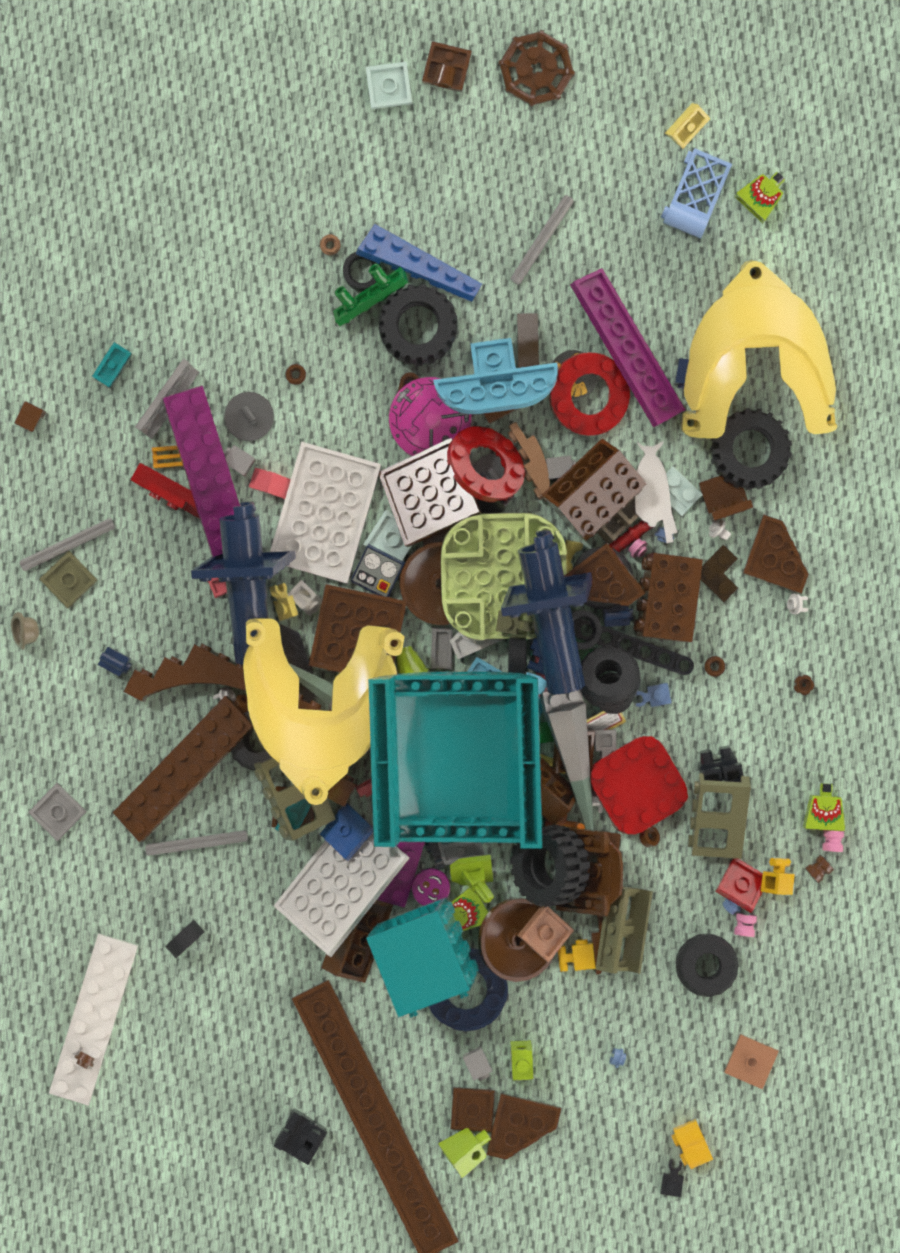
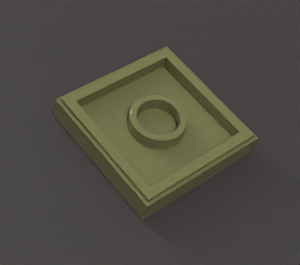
[39,551,98,609]

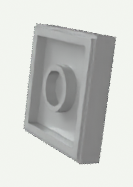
[28,783,87,841]

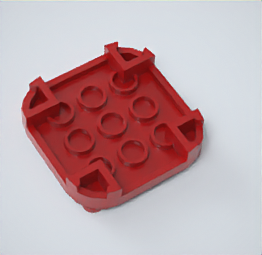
[590,736,688,835]

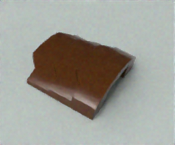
[556,826,623,916]

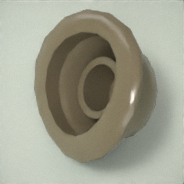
[11,612,39,650]

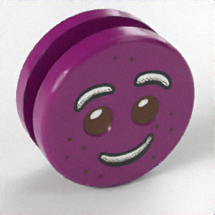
[412,868,450,906]

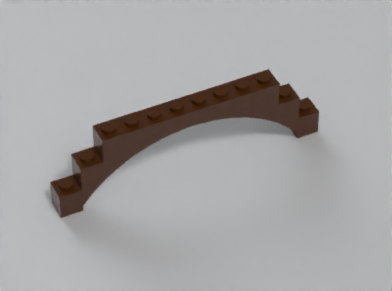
[123,643,357,807]

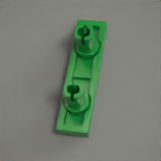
[333,264,408,327]

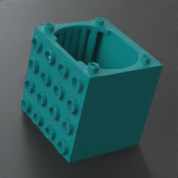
[366,897,479,1018]

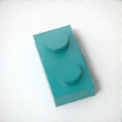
[92,342,132,388]
[275,798,311,831]

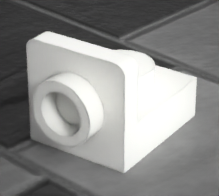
[288,580,322,616]

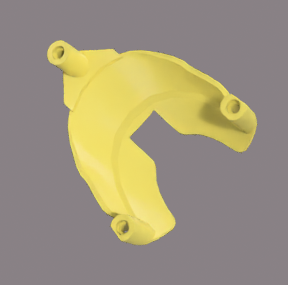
[681,260,837,438]
[243,618,404,805]

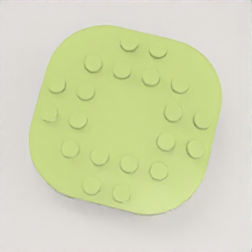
[441,513,567,640]

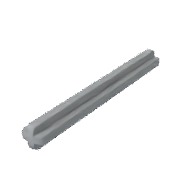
[510,195,574,285]
[19,518,115,571]
[145,830,248,856]

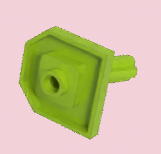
[450,855,494,903]

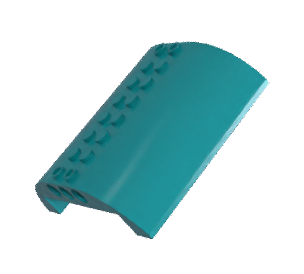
[368,672,543,848]

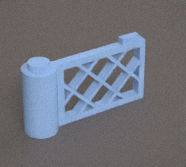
[661,148,732,239]

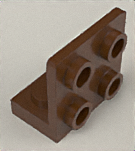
[699,475,753,522]

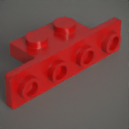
[131,463,200,519]

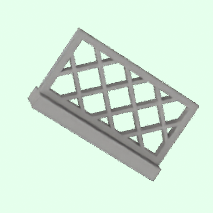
[135,359,200,439]

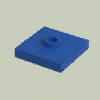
[319,803,374,861]

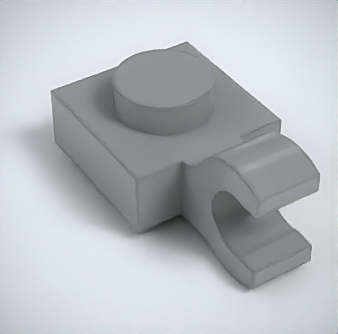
[594,729,616,759]

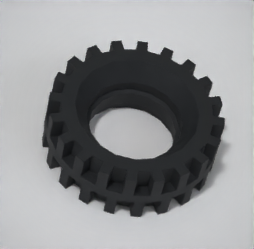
[710,408,792,490]

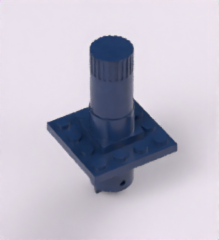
[191,502,296,665]
[501,530,592,695]

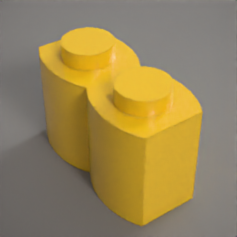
[671,1119,713,1169]

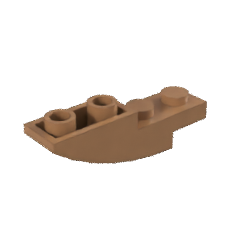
[508,422,550,502]

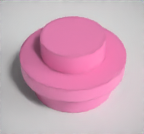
[628,539,648,558]

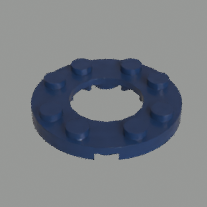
[429,947,508,1031]

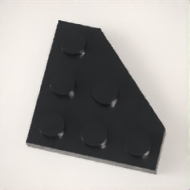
[280,624,315,703]

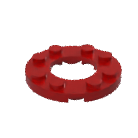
[549,352,630,436]
[447,426,525,502]

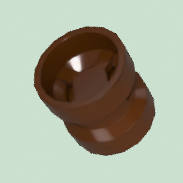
[805,855,834,884]

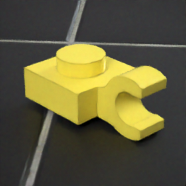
[270,583,299,621]

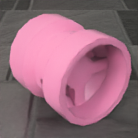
[822,830,844,852]
[734,913,757,937]

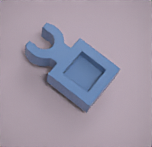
[635,683,671,707]

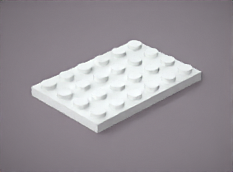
[270,442,381,584]
[274,823,409,957]

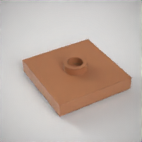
[517,906,574,963]
[724,1034,779,1089]

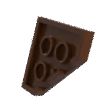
[743,515,809,594]
[564,543,646,606]
[486,1093,562,1160]

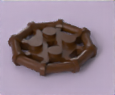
[498,30,575,107]

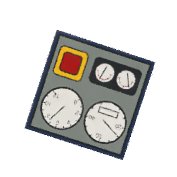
[351,544,405,597]

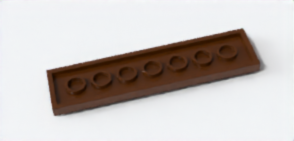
[112,696,253,842]

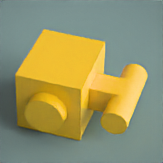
[761,858,795,895]
[558,939,596,972]

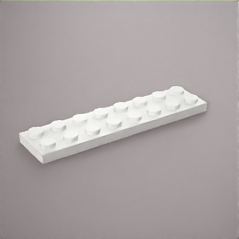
[49,934,138,1105]

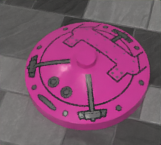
[388,377,471,456]

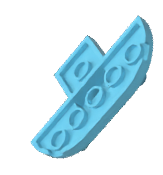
[433,338,558,414]

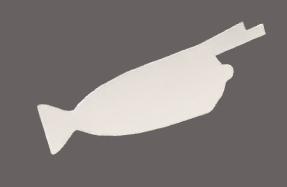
[635,441,678,543]

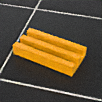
[152,446,183,469]

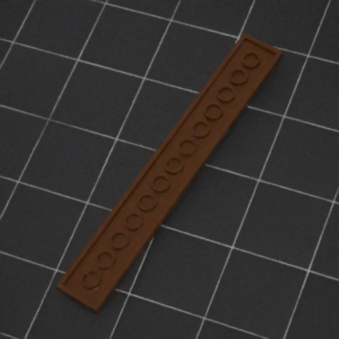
[291,979,459,1253]

